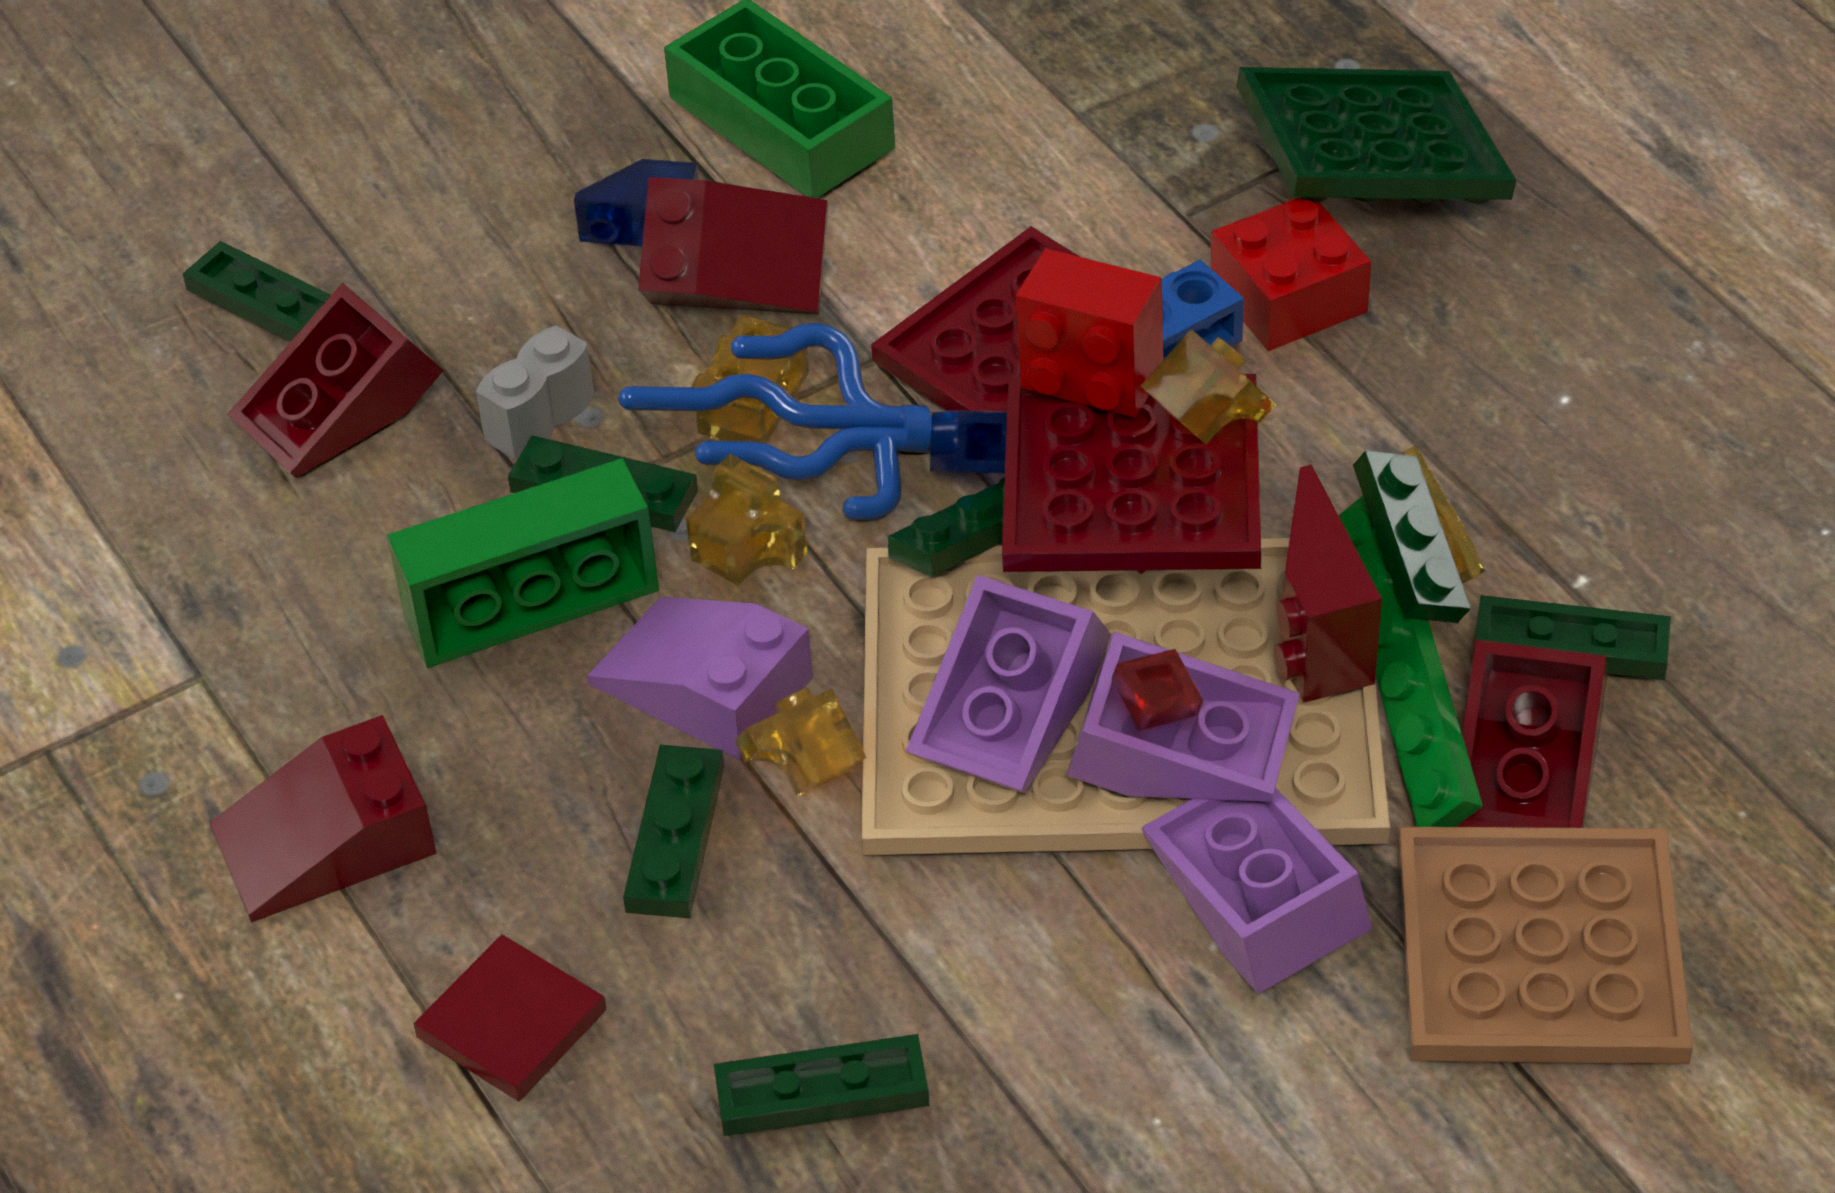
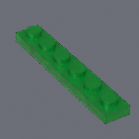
[1338,495,1483,827]

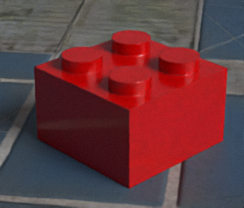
[1210,197,1371,351]
[1016,248,1164,418]

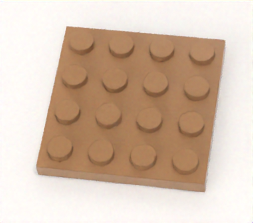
[1398,827,1693,1064]

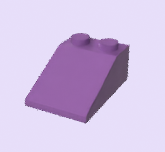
[906,575,1112,794]
[587,597,813,760]
[1066,632,1300,802]
[1142,787,1372,994]

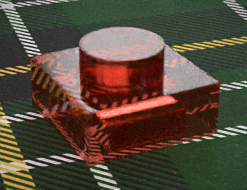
[1111,649,1204,731]

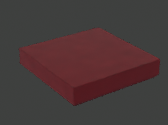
[413,934,606,1102]

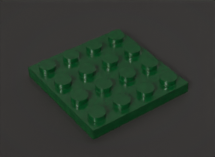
[1236,67,1517,204]

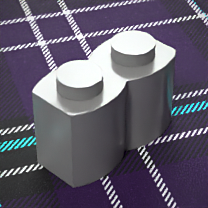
[476,325,594,460]

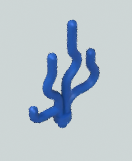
[618,323,951,520]

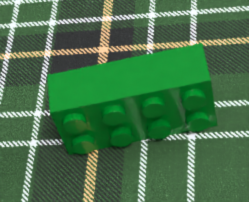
[664,0,895,198]
[387,458,659,668]

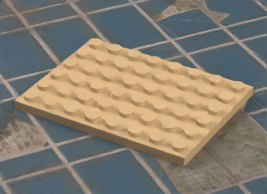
[862,538,1390,855]

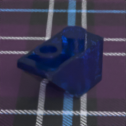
[574,159,699,246]
[930,411,1007,475]

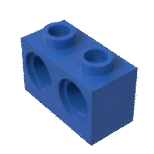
[1161,259,1244,375]

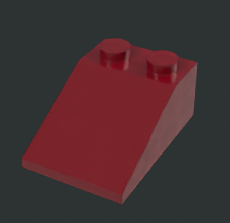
[638,177,829,314]
[227,283,444,478]
[1274,465,1382,703]
[1455,640,1608,828]
[210,715,437,923]

